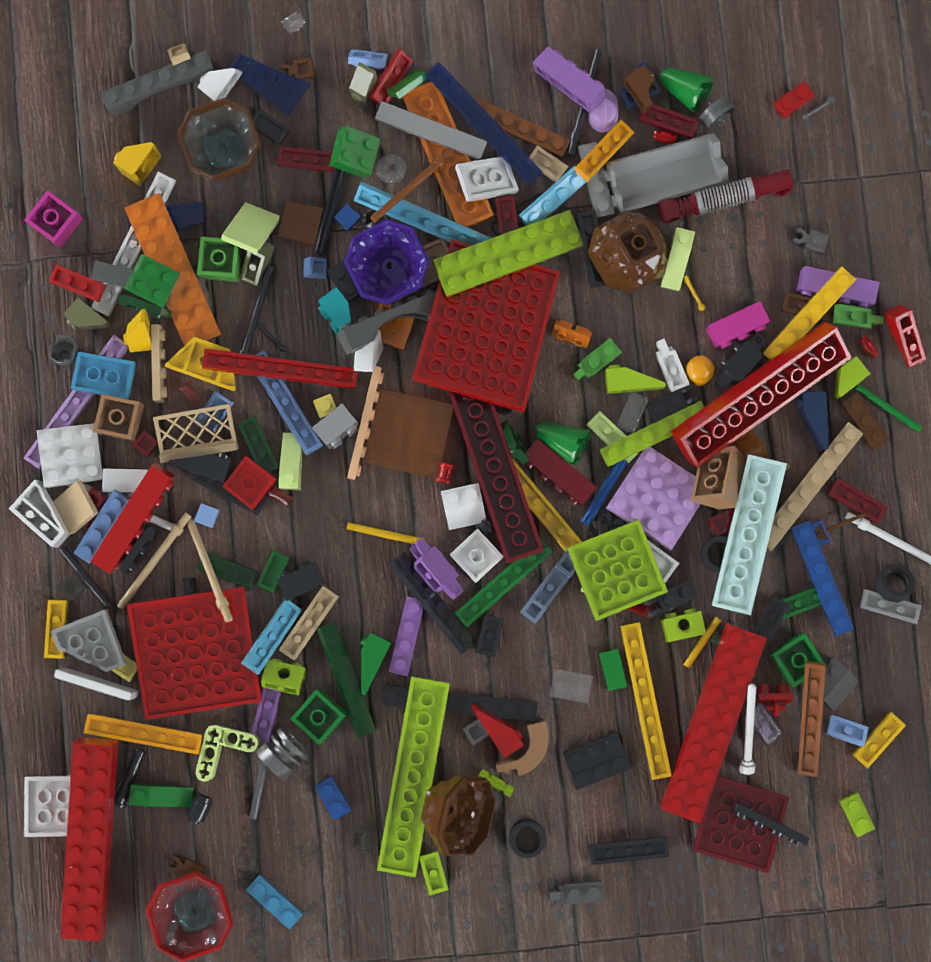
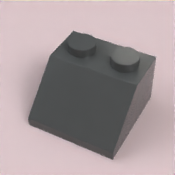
[824,657,859,712]

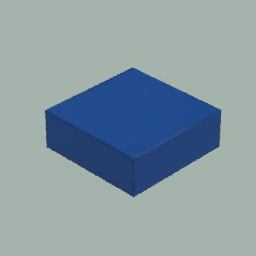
[334,204,361,231]

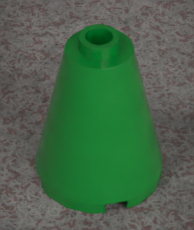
[659,67,714,113]
[535,421,590,466]

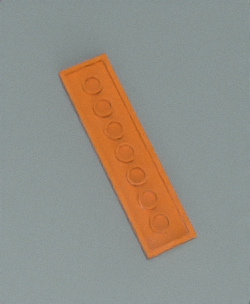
[402,79,494,228]
[124,193,222,346]

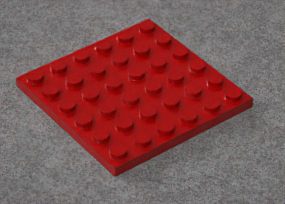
[127,586,262,720]

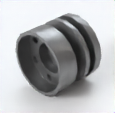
[256,727,309,780]

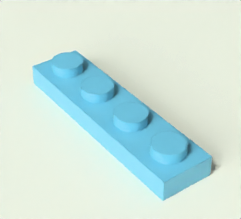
[519,166,586,226]
[242,599,302,674]

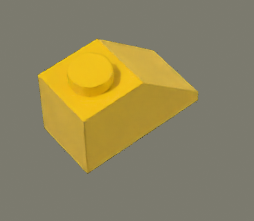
[123,309,151,353]

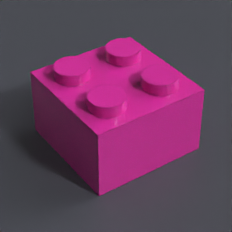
[24,190,83,248]

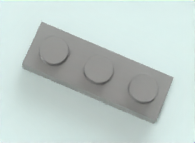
[859,589,922,624]

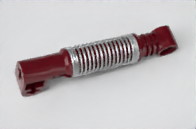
[658,169,793,224]

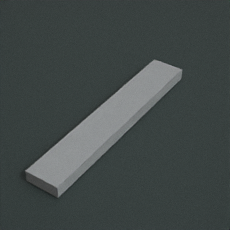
[375,101,487,160]

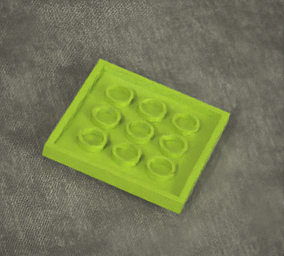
[567,520,668,621]

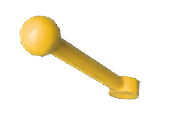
[683,275,705,311]

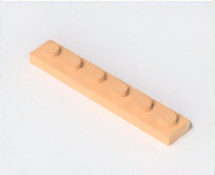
[347,366,384,480]

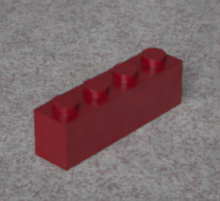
[524,439,597,506]

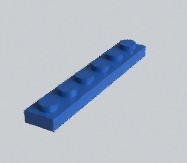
[791,521,854,636]

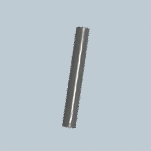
[249,760,267,819]

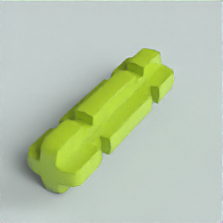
[478,769,514,797]

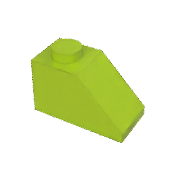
[834,356,871,400]

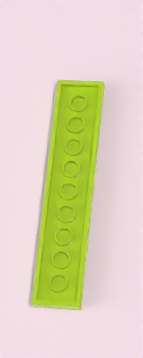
[377,676,450,877]

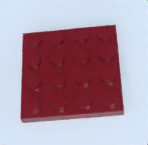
[692,775,790,874]

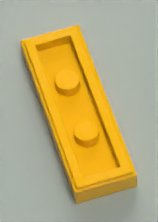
[44,600,69,659]
[852,712,906,768]

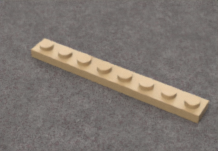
[767,422,863,552]

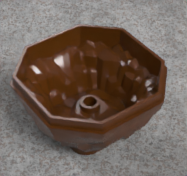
[588,211,670,294]
[421,776,497,856]

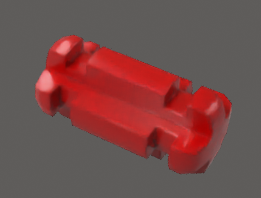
[653,130,676,144]
[858,336,879,359]

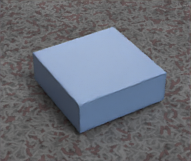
[194,503,220,528]

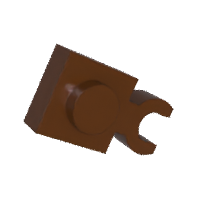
[281,57,316,81]
[167,855,205,878]

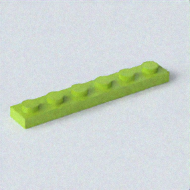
[599,401,704,467]

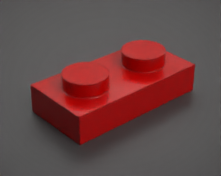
[773,81,816,119]

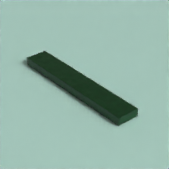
[317,622,376,738]

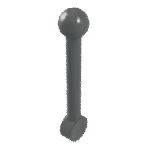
[802,96,835,120]

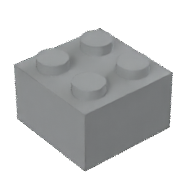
[312,404,359,449]

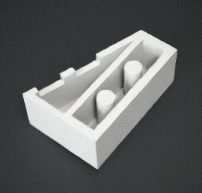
[9,480,70,548]

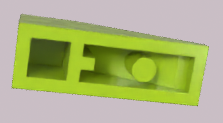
[604,365,666,394]

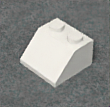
[441,483,486,530]

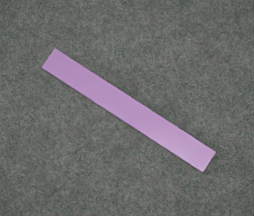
[24,334,129,470]

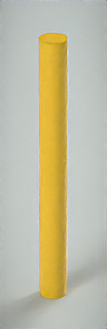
[346,522,423,544]

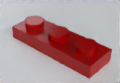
[368,49,413,106]
[49,265,106,302]

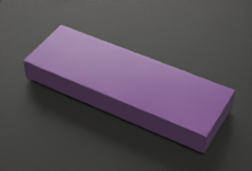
[250,688,282,744]

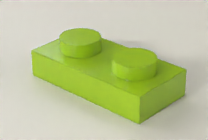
[839,792,875,837]
[419,850,448,895]

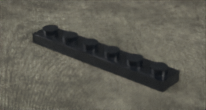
[389,552,476,654]

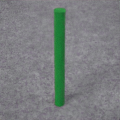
[855,384,923,433]

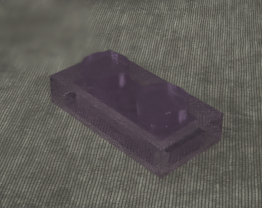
[744,702,782,745]

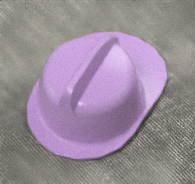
[588,89,618,133]

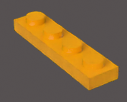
[574,120,635,182]

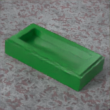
[387,70,427,99]
[257,550,291,593]
[599,649,627,691]

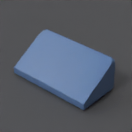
[195,392,233,433]

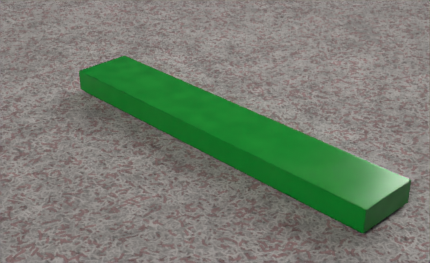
[454,537,553,628]

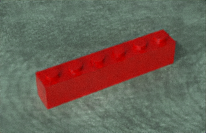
[90,463,175,574]

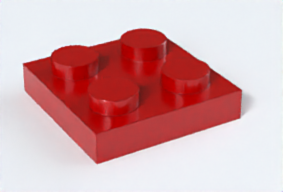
[222,456,277,510]

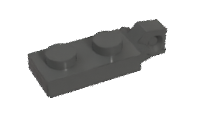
[549,880,604,905]

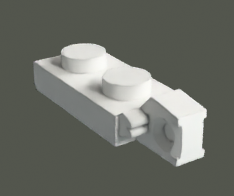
[656,339,690,392]

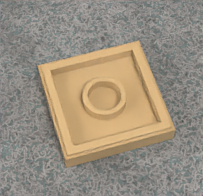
[53,481,98,534]

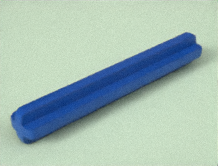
[581,460,627,526]

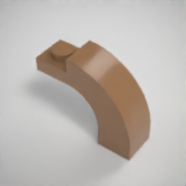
[495,720,549,776]

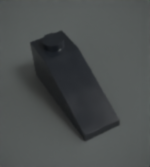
[168,453,234,483]

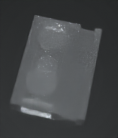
[549,669,593,703]

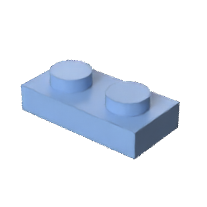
[348,49,388,70]
[825,715,869,747]

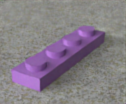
[389,596,424,676]

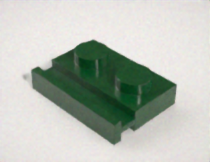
[501,420,529,464]

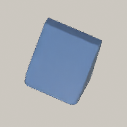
[303,257,327,278]

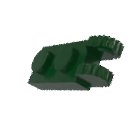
[118,294,172,319]

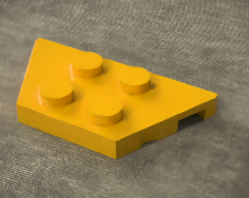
[164,336,236,392]

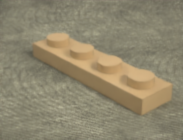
[151,324,167,403]
[279,586,339,661]

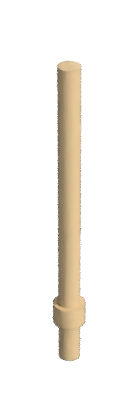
[117,512,192,610]
[187,519,233,622]

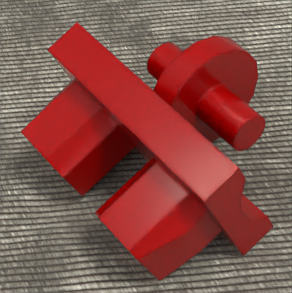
[755,684,794,716]

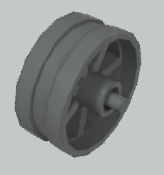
[699,96,735,129]

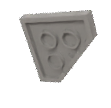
[51,610,127,672]

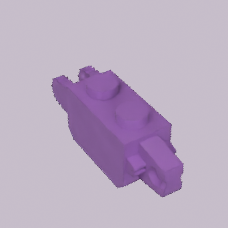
[410,538,463,599]

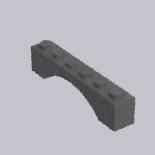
[101,50,215,117]
[337,289,437,355]

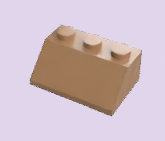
[691,446,746,509]

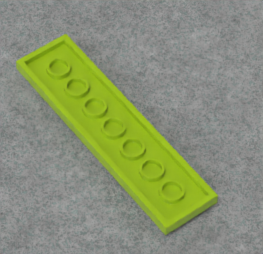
[432,210,583,297]

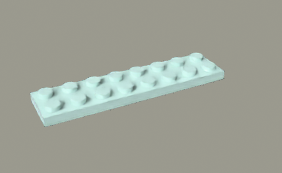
[712,454,787,615]

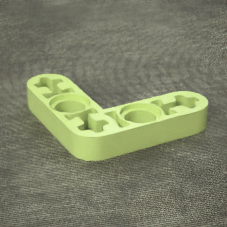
[196,725,261,781]

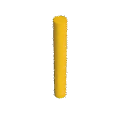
[683,616,722,669]

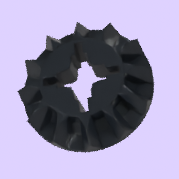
[600,501,629,530]

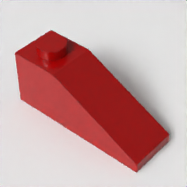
[884,304,926,368]
[471,704,524,758]

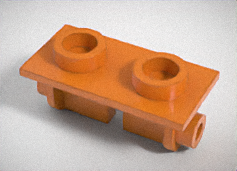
[551,319,592,348]

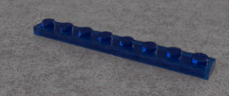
[425,62,543,185]

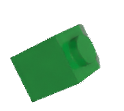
[360,632,392,696]
[129,782,194,807]

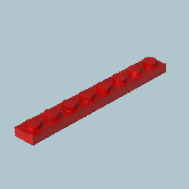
[202,349,358,389]

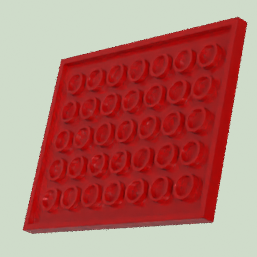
[412,239,560,413]

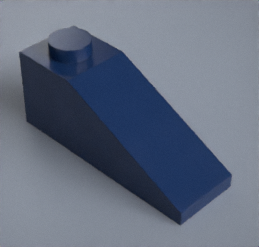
[796,392,828,451]

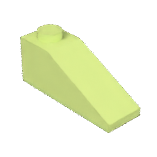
[661,227,695,291]
[279,433,302,490]

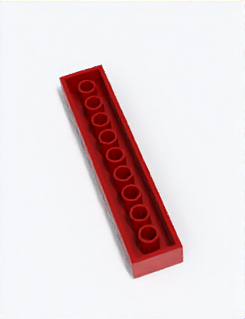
[670,322,851,468]
[660,623,767,823]
[60,737,118,942]

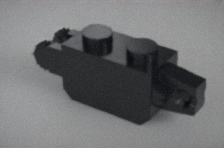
[714,333,767,390]

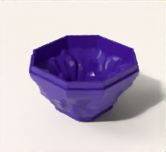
[344,219,430,305]

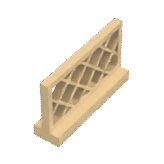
[153,404,239,463]

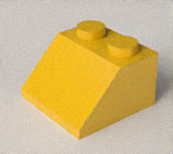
[113,142,162,186]

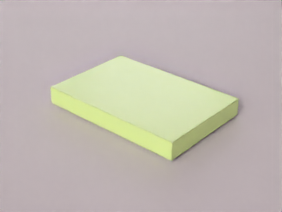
[221,202,280,254]

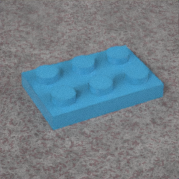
[71,352,136,400]

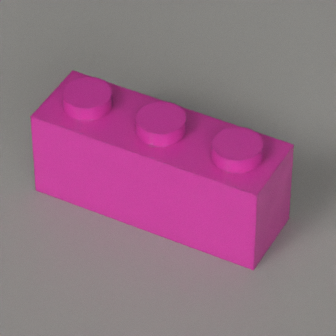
[706,301,770,349]

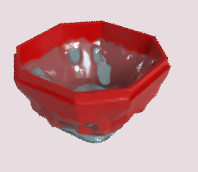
[145,872,234,962]

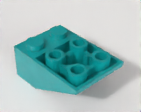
[318,287,353,334]

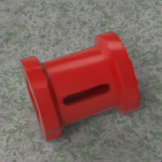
[435,462,456,485]

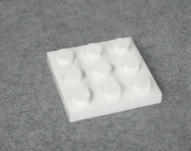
[36,423,103,488]
[24,776,70,837]

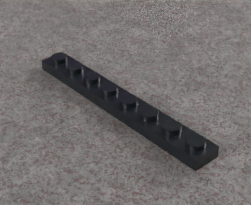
[382,685,538,722]

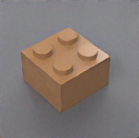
[93,394,144,442]

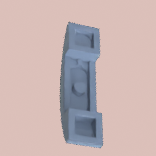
[520,551,576,624]

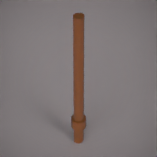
[371,149,454,222]

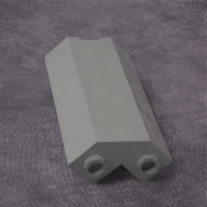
[604,133,729,213]

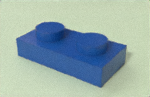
[315,776,352,820]

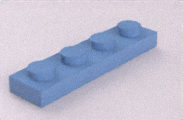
[74,489,130,564]

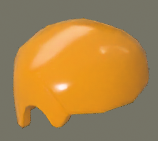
[684,355,715,386]

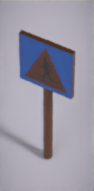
[811,512,867,546]

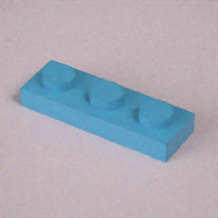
[246,874,303,930]

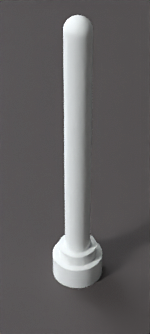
[739,684,756,775]

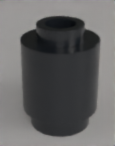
[186,793,212,824]

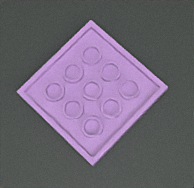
[606,447,700,551]

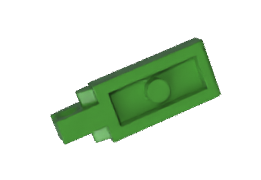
[833,304,883,329]
[573,338,622,381]

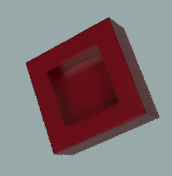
[132,430,158,458]

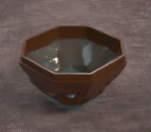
[177,98,262,181]

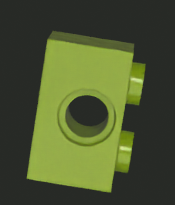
[661,608,706,642]
[261,659,306,696]

